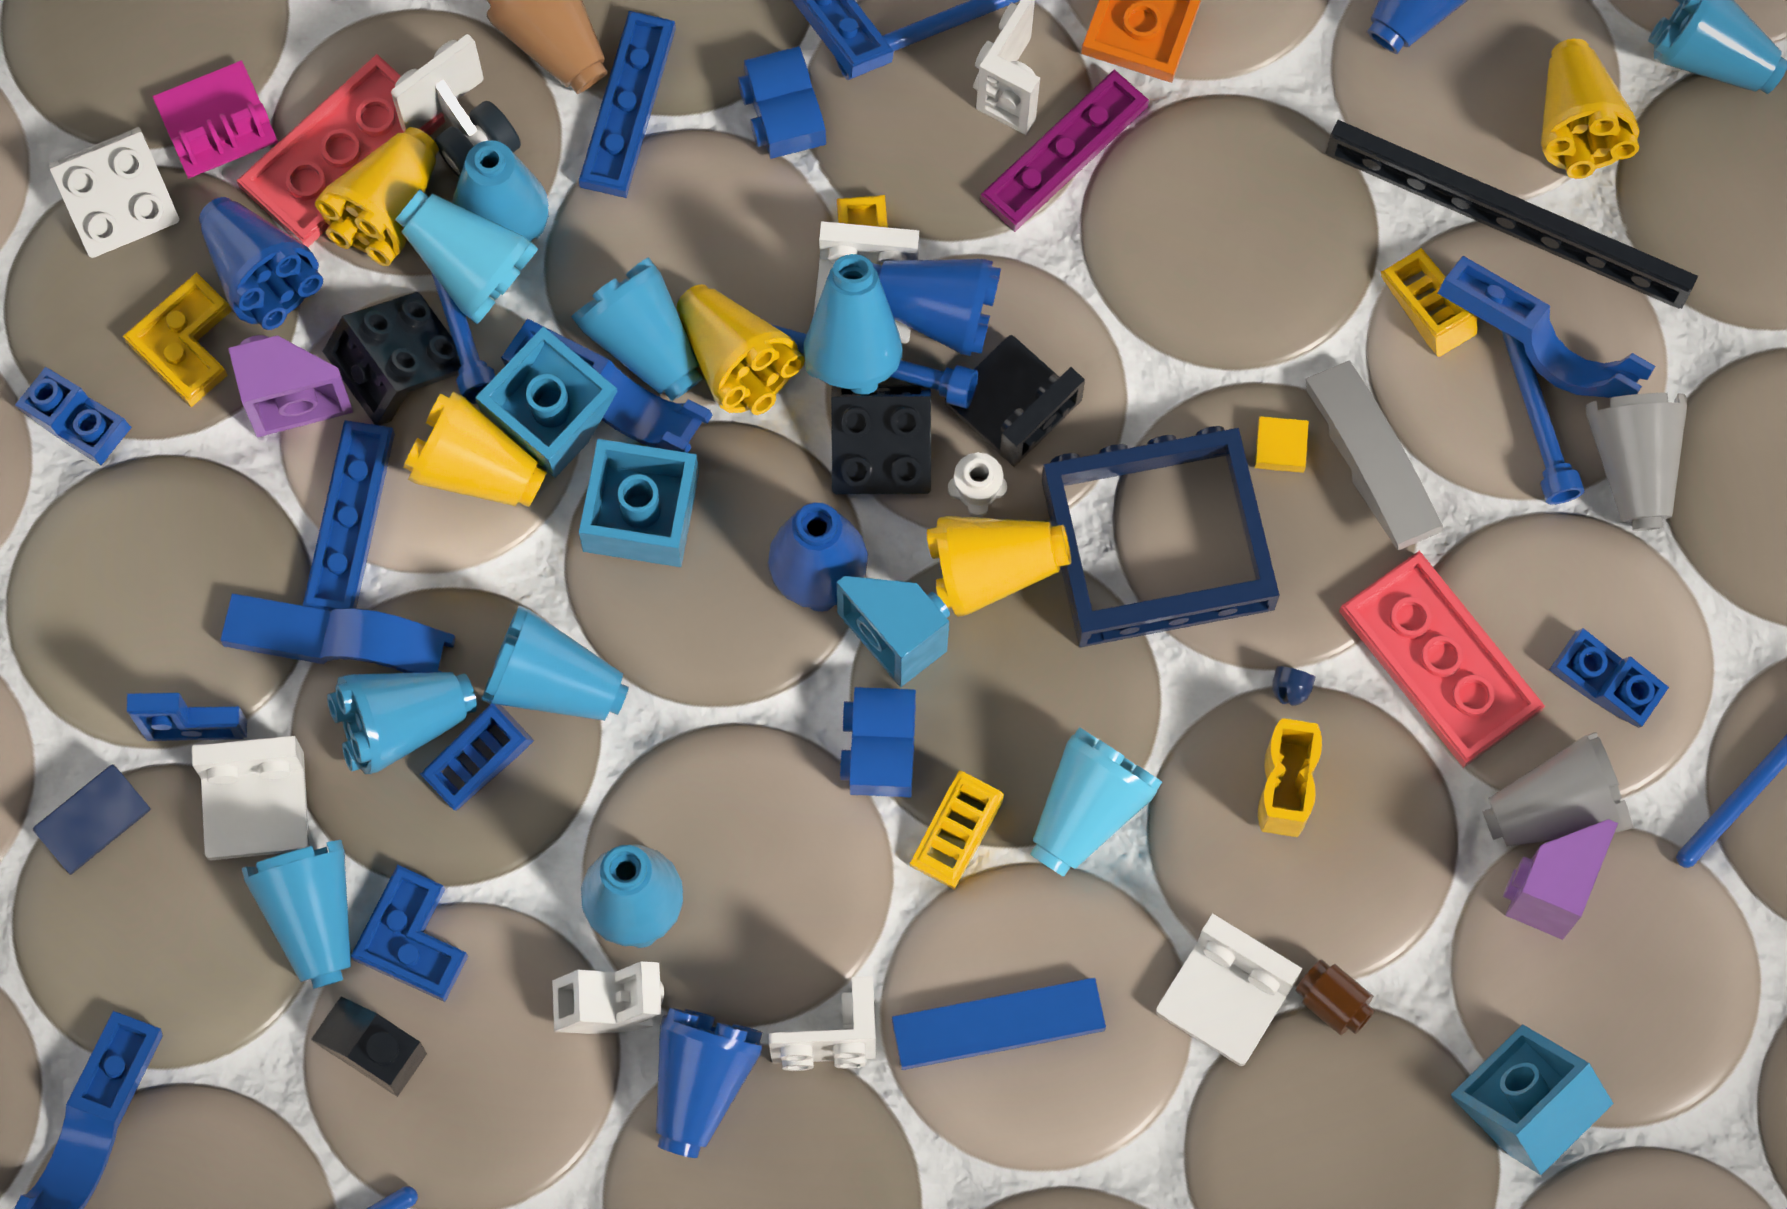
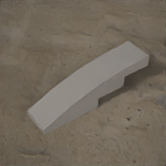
[1305,360,1443,550]

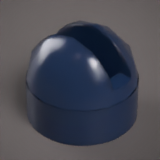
[1272,666,1316,706]

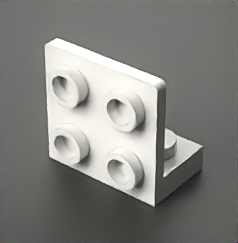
[973,0,1040,135]
[49,127,179,258]
[813,221,919,344]
[192,736,309,860]
[1156,913,1303,1066]
[769,976,876,1071]

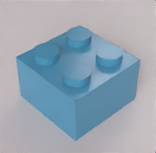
[579,439,699,567]

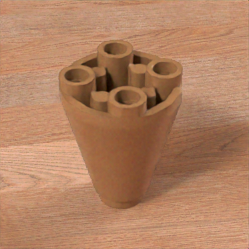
[486,0,608,94]

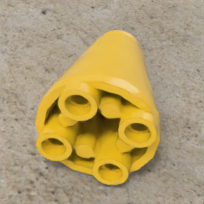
[1541,38,1640,179]
[315,127,439,266]
[676,284,805,415]
[403,391,547,507]
[927,516,1071,617]

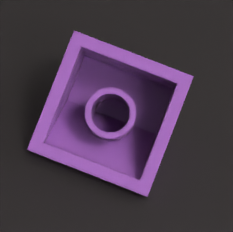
[228,335,353,438]
[1503,819,1618,940]

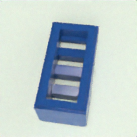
[420,704,534,811]

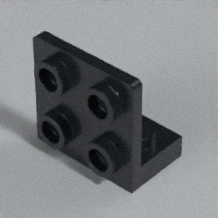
[322,292,461,425]
[945,335,1085,467]
[831,385,931,494]

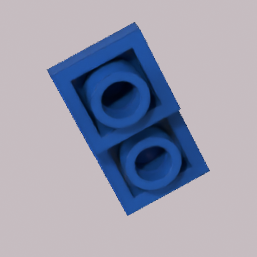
[15,367,132,466]
[1549,628,1669,728]

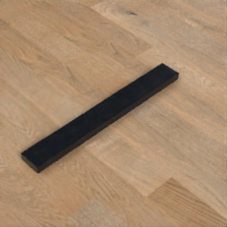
[1325,120,1698,309]

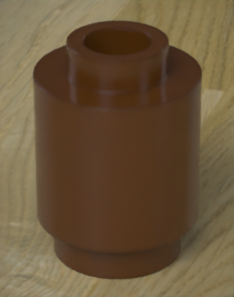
[1295,959,1375,1035]

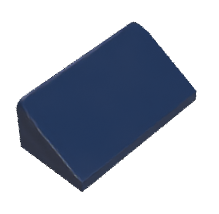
[33,764,151,875]

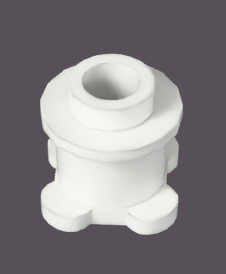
[948,452,1007,517]

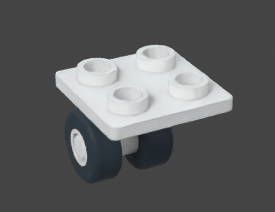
[391,34,521,178]

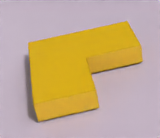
[123,272,232,407]

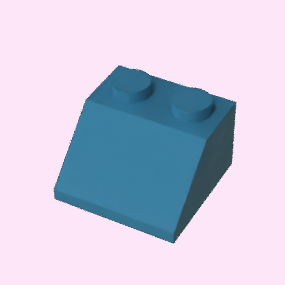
[475,326,618,478]
[837,576,950,688]
[1451,1024,1613,1175]

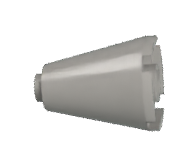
[1586,393,1687,531]
[1482,732,1633,846]

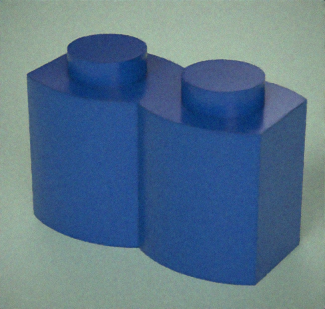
[738,46,826,159]
[840,687,916,797]

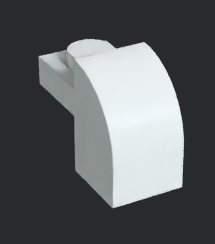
[552,961,664,1034]

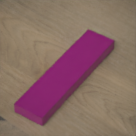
[980,69,1149,232]

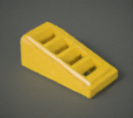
[1381,248,1478,357]
[910,770,1004,890]

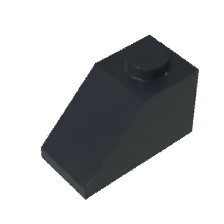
[311,996,427,1097]

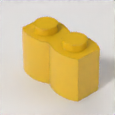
[1258,718,1322,837]

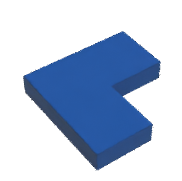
[127,693,247,741]
[351,865,468,1002]

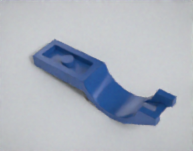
[1437,256,1656,398]
[501,318,713,453]
[220,593,456,673]
[14,1011,163,1209]

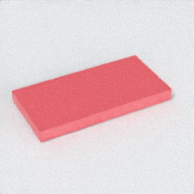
[236,54,445,247]
[1339,550,1545,768]

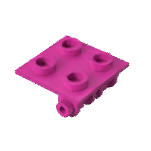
[152,60,278,179]

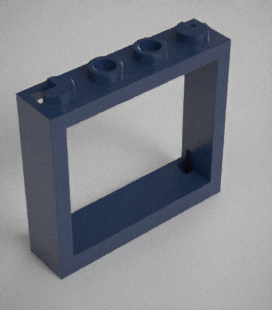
[1041,426,1280,648]

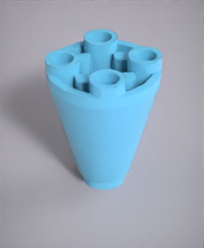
[395,189,539,324]
[1030,727,1162,877]

